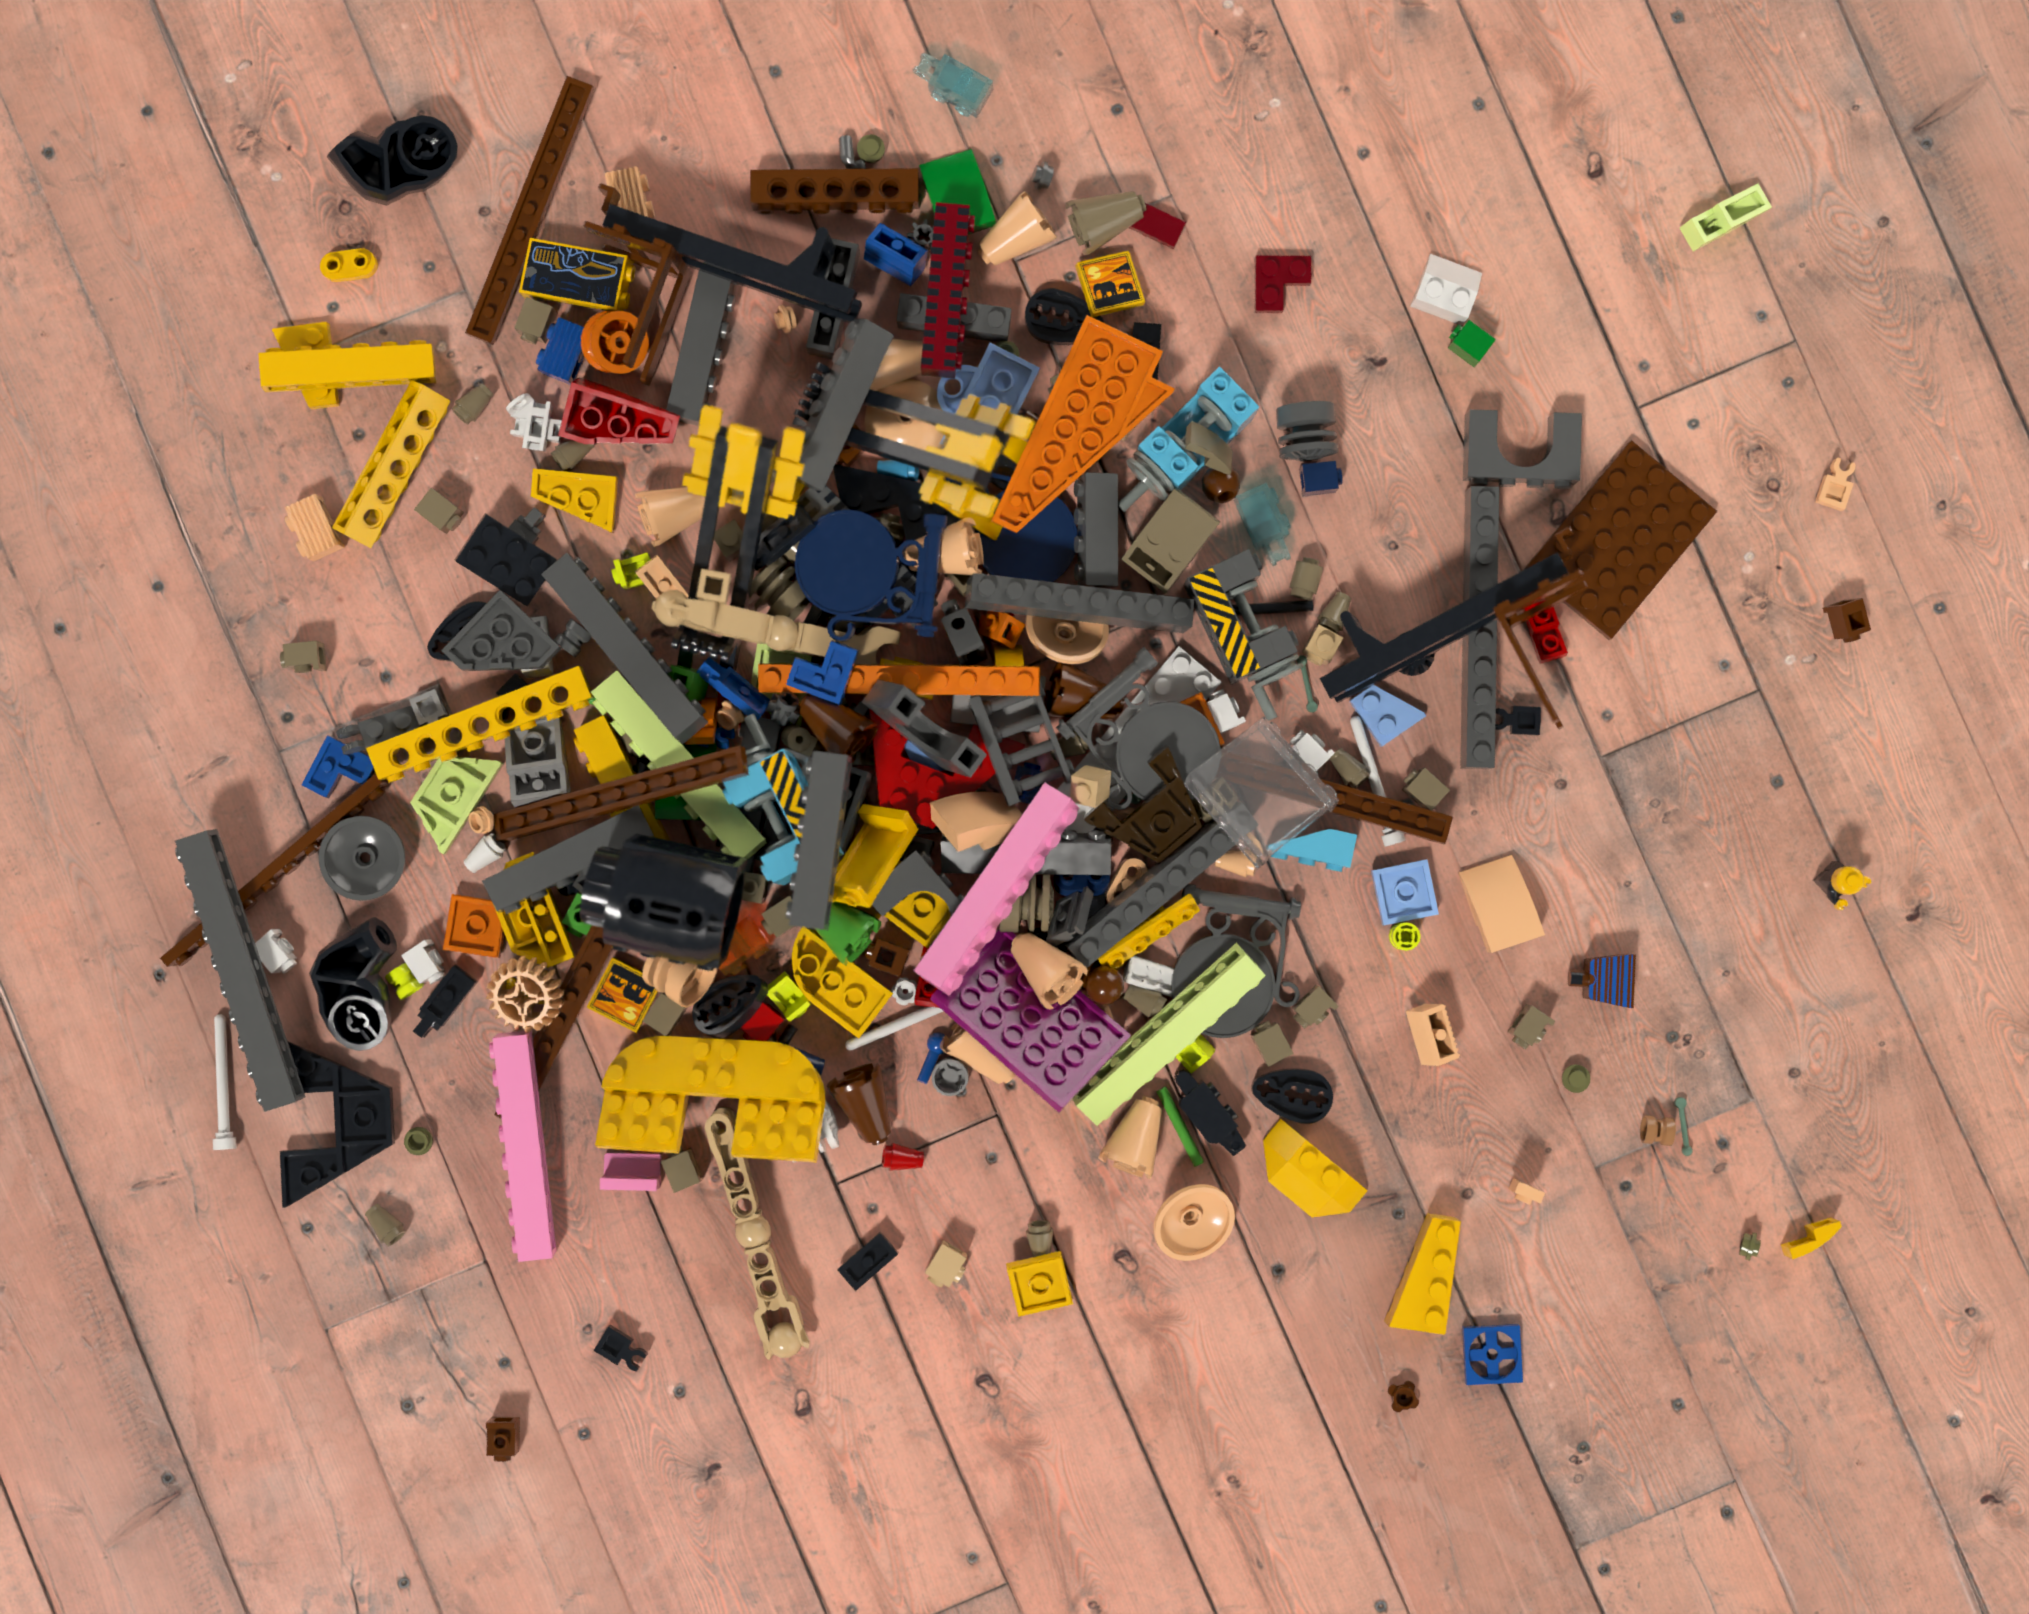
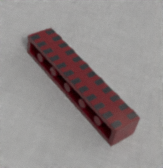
[921,202,975,378]

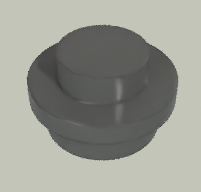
[1032,161,1054,190]

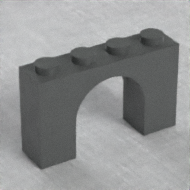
[1463,409,1582,489]
[862,679,987,777]
[872,850,964,961]

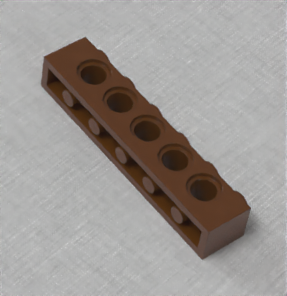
[750,168,919,215]

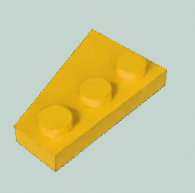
[272,322,339,409]
[531,468,618,533]

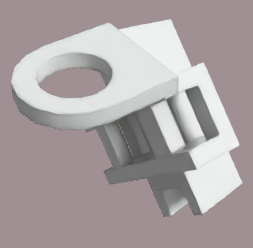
[506,393,562,451]

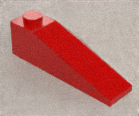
[558,377,681,444]

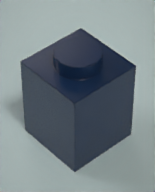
[1299,461,1343,497]

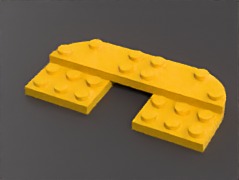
[595,1036,825,1162]

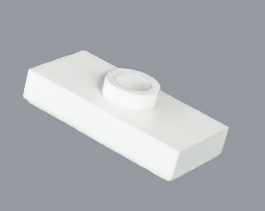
[1122,956,1174,997]

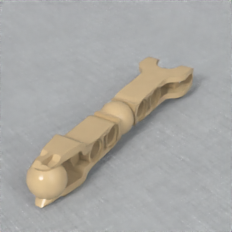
[652,590,901,664]
[705,1107,810,1360]

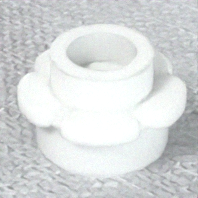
[891,977,917,1005]

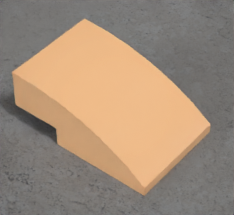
[930,792,1023,852]
[1458,855,1545,953]

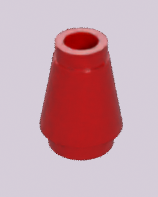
[882,1143,924,1171]

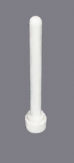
[1350,716,1406,847]
[845,1006,943,1051]
[213,1014,237,1150]

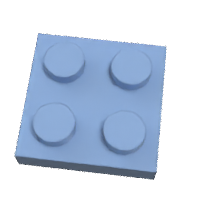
[1371,859,1439,926]

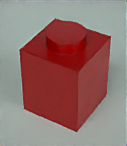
[741,1001,786,1042]

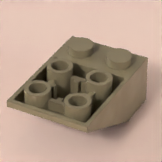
[1122,487,1220,594]

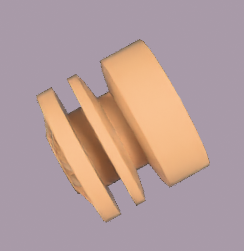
[642,956,718,1008]

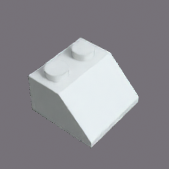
[1410,254,1482,326]

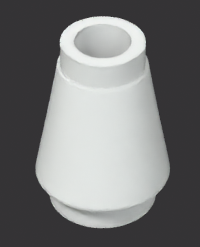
[463,833,506,873]

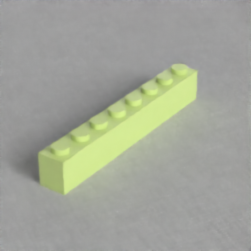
[591,671,767,859]
[1072,943,1266,1126]

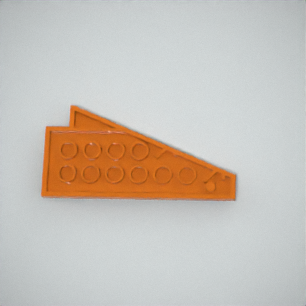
[991,315,1175,533]

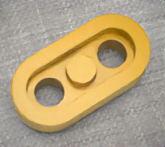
[320,248,378,282]

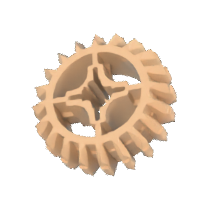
[486,956,564,1033]

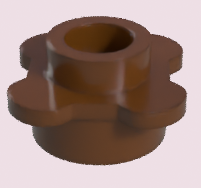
[1388,1381,1419,1412]

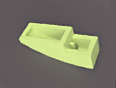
[1679,184,1772,252]

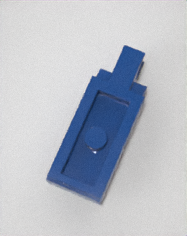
[697,657,770,721]

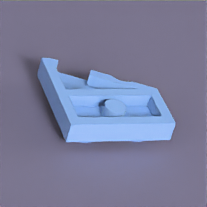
[1349,685,1426,747]

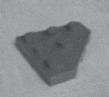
[441,590,562,671]

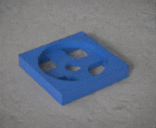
[1462,1324,1523,1385]

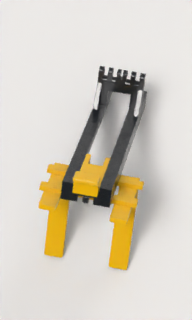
[792,362,1035,540]
[671,405,805,671]

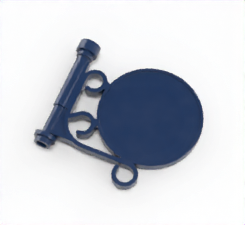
[945,473,1078,582]
[795,510,947,642]

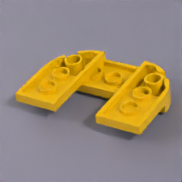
[792,861,951,1038]

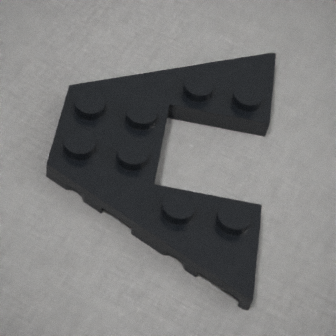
[833,464,960,626]
[280,1041,395,1208]

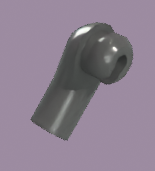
[839,135,866,169]

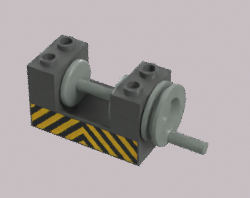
[1184,549,1304,721]

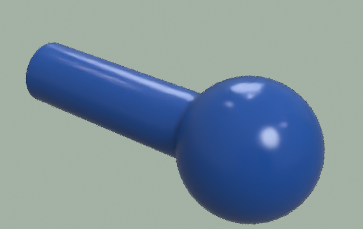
[917,1032,945,1084]

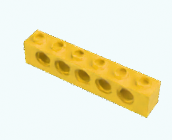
[332,380,450,548]

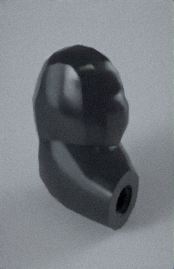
[327,115,458,206]
[309,917,397,1051]

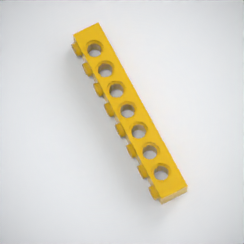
[366,666,594,783]

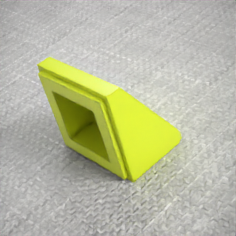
[1176,1034,1215,1074]

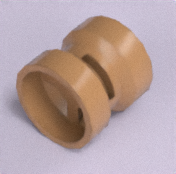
[1640,1115,1676,1146]

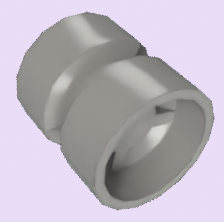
[931,1057,969,1096]

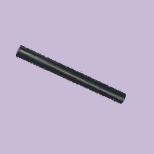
[1232,600,1313,616]

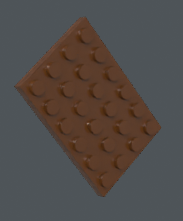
[1523,440,1718,640]

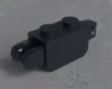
[1174,1069,1246,1156]

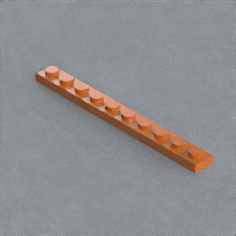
[758,663,1040,696]

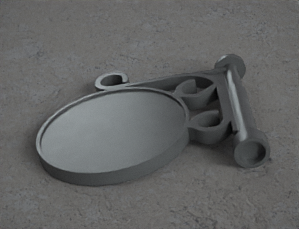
[1056,647,1221,810]
[1171,884,1301,1038]

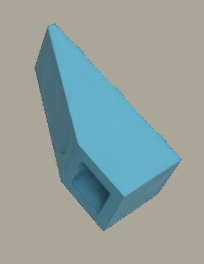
[1265,829,1357,872]

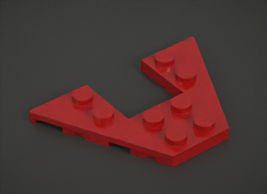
[870,709,1025,829]

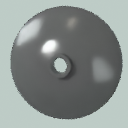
[319,816,406,901]

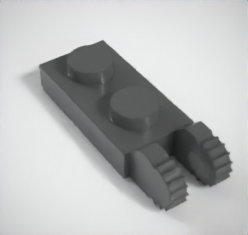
[336,706,419,755]

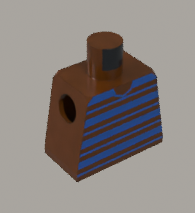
[1568,954,1636,1008]

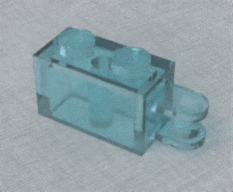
[913,53,993,118]
[1233,483,1291,567]

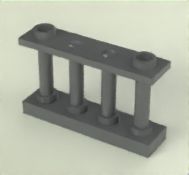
[968,681,1075,806]

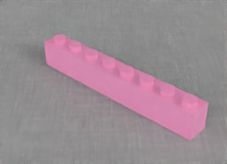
[914,783,1079,996]
[489,1030,557,1262]

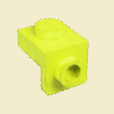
[611,552,651,590]
[767,971,811,1022]

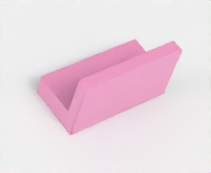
[600,1153,661,1191]

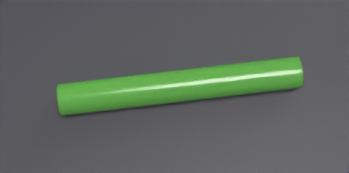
[1156,1086,1204,1167]

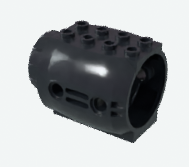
[580,833,748,971]

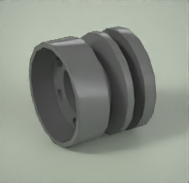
[1276,401,1338,461]

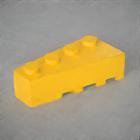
[1384,1213,1461,1335]

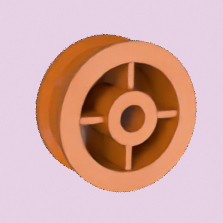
[581,311,649,374]

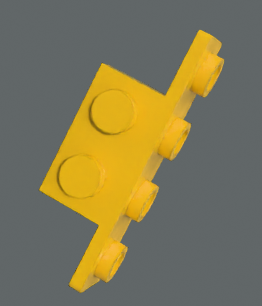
[1098,894,1200,969]

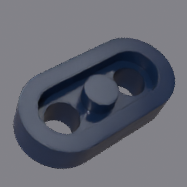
[1054,874,1110,896]

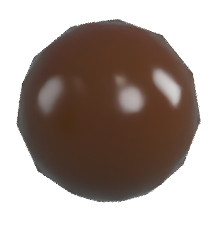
[1202,468,1240,504]
[1085,965,1124,1005]

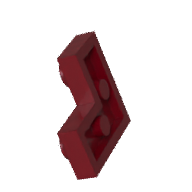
[1255,255,1311,313]

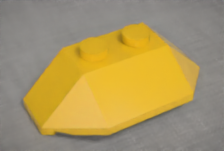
[494,852,575,968]
[1263,1118,1368,1218]

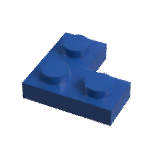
[786,640,859,704]
[302,735,375,798]

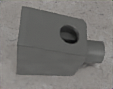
[941,599,988,666]

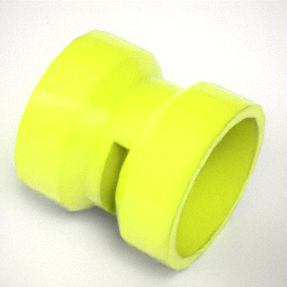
[1388,922,1421,951]
[385,963,424,1000]

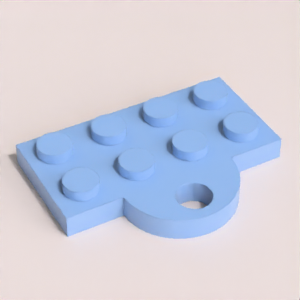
[937,343,1040,444]

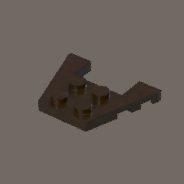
[1083,745,1202,863]

